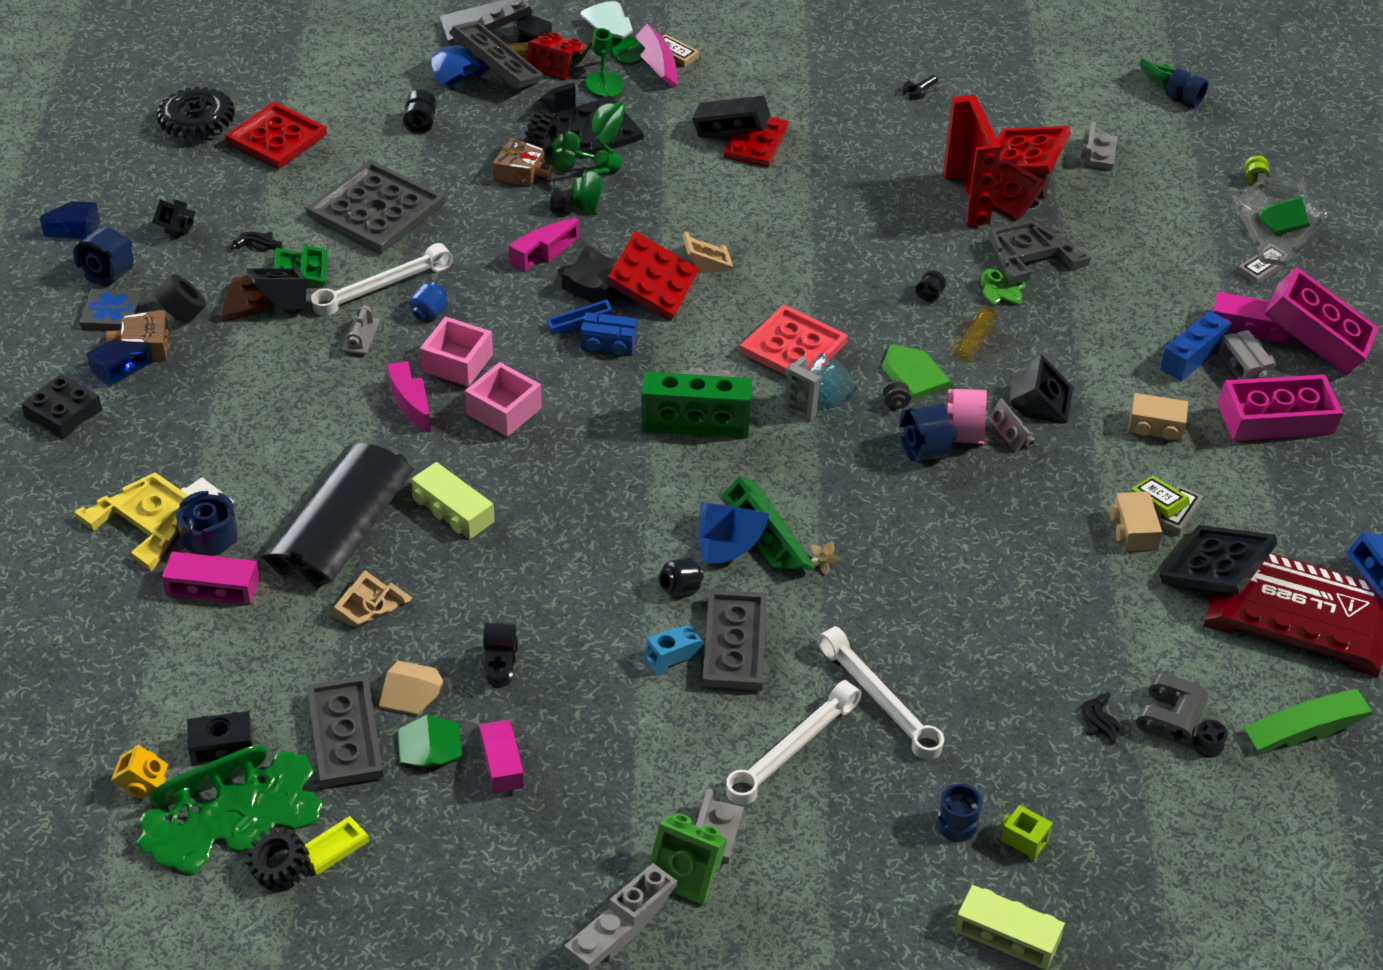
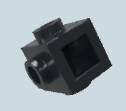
[152,199,196,236]

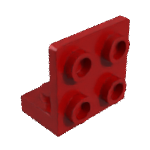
[526,32,587,80]

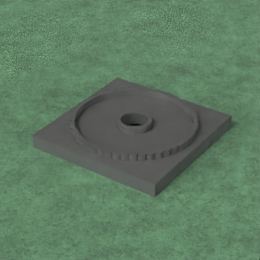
[306,160,445,253]

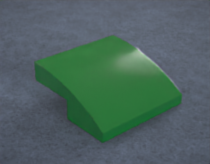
[273,245,328,288]

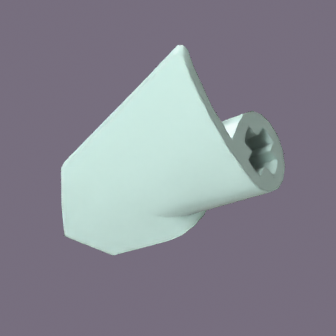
[580,1,633,39]

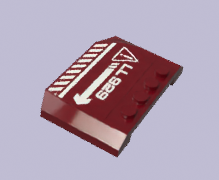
[1203,553,1383,677]

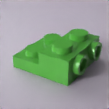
[648,814,728,905]

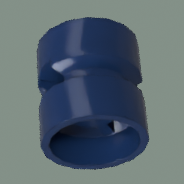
[1166,68,1209,108]
[937,783,982,842]

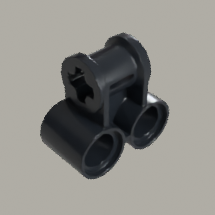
[483,623,518,688]

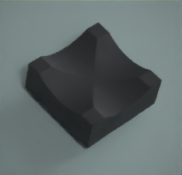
[562,245,618,302]
[21,374,102,439]

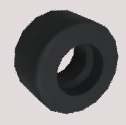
[155,274,206,323]

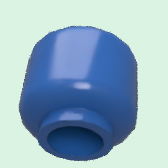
[410,283,448,321]

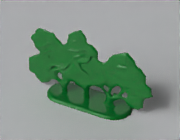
[135,745,323,874]

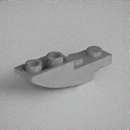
[563,863,677,970]

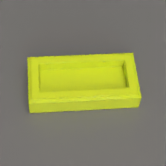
[305,816,369,875]

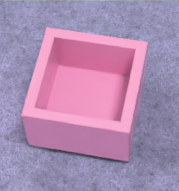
[420,317,493,387]
[465,362,542,437]

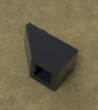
[513,14,552,49]

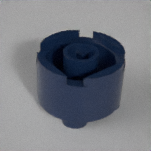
[73,226,134,286]
[899,403,957,462]
[176,491,238,556]

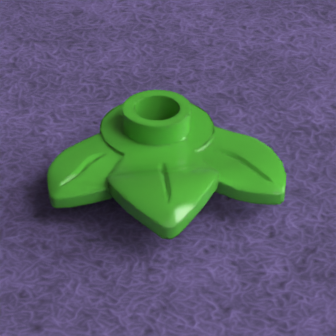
[981,269,1026,306]

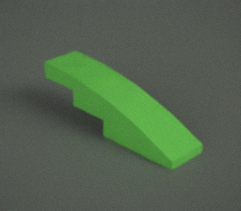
[1244,689,1373,755]

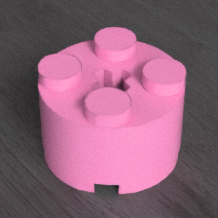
[947,389,987,444]

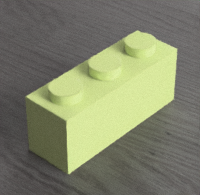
[411,462,495,539]
[955,885,1065,970]

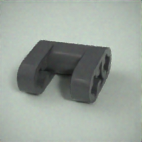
[1136,673,1208,745]

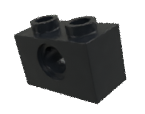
[187,711,254,766]

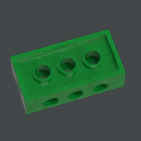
[641,371,752,438]

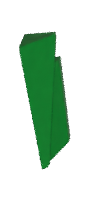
[722,475,816,571]

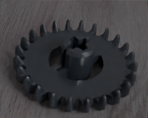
[156,87,235,140]

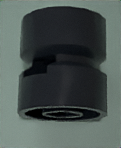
[403,90,437,133]

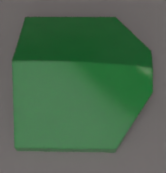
[1139,58,1175,90]
[1258,196,1310,235]
[397,715,462,767]

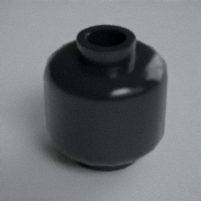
[659,557,704,597]

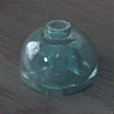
[807,353,858,406]

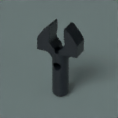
[902,75,938,100]

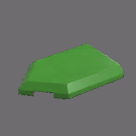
[881,344,954,401]

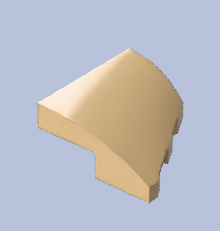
[330,570,412,627]

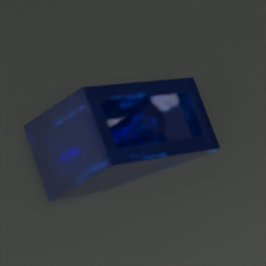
[40,201,100,239]
[87,341,153,387]

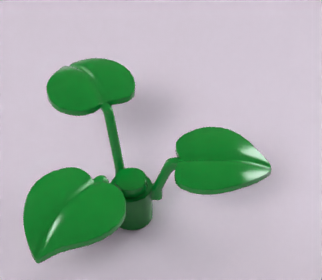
[571,28,645,98]
[551,103,626,215]

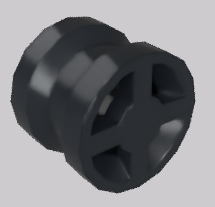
[550,187,574,214]
[916,270,946,302]
[1193,720,1228,758]

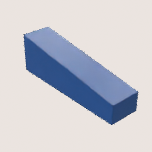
[547,299,613,335]

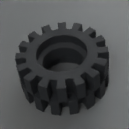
[524,110,561,157]
[246,827,310,891]

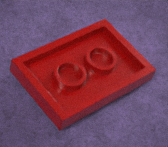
[724,117,789,167]

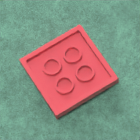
[740,305,848,375]

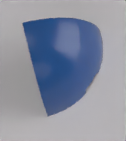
[431,45,490,88]
[699,502,769,563]

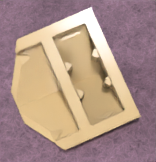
[682,232,733,273]
[379,661,443,716]

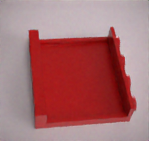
[942,95,1001,227]

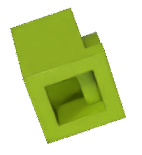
[999,805,1053,861]

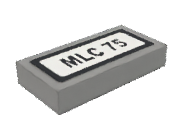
[1237,246,1290,285]
[1157,485,1203,536]

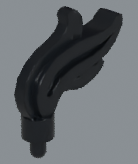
[230,231,282,251]
[1081,692,1120,745]

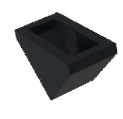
[540,82,576,114]

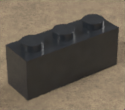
[692,95,771,137]

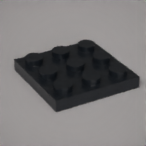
[553,96,644,159]
[1160,525,1278,595]

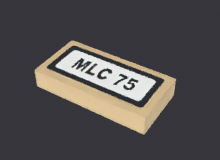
[662,34,699,67]

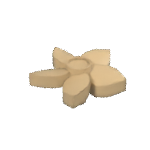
[811,541,841,575]

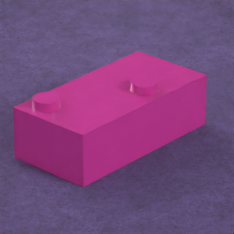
[1264,267,1379,375]
[1217,375,1343,441]

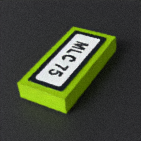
[1131,476,1190,518]

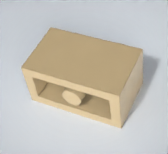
[1128,393,1188,441]
[1110,492,1162,552]

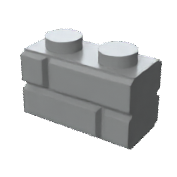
[1218,330,1276,380]

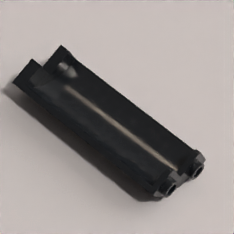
[261,442,414,588]

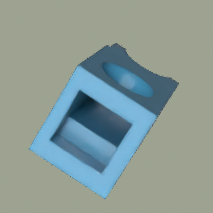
[644,625,705,676]

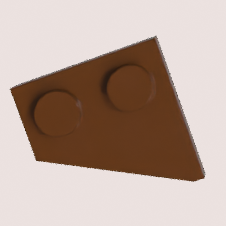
[221,275,271,322]

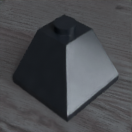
[247,268,307,313]
[1009,354,1073,423]

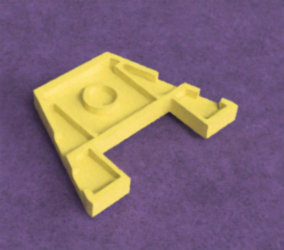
[74,473,189,571]

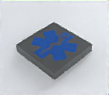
[79,289,143,331]

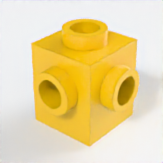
[111,745,168,799]

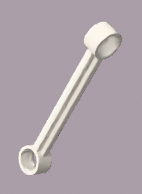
[311,243,453,316]
[818,626,944,760]
[726,680,861,805]

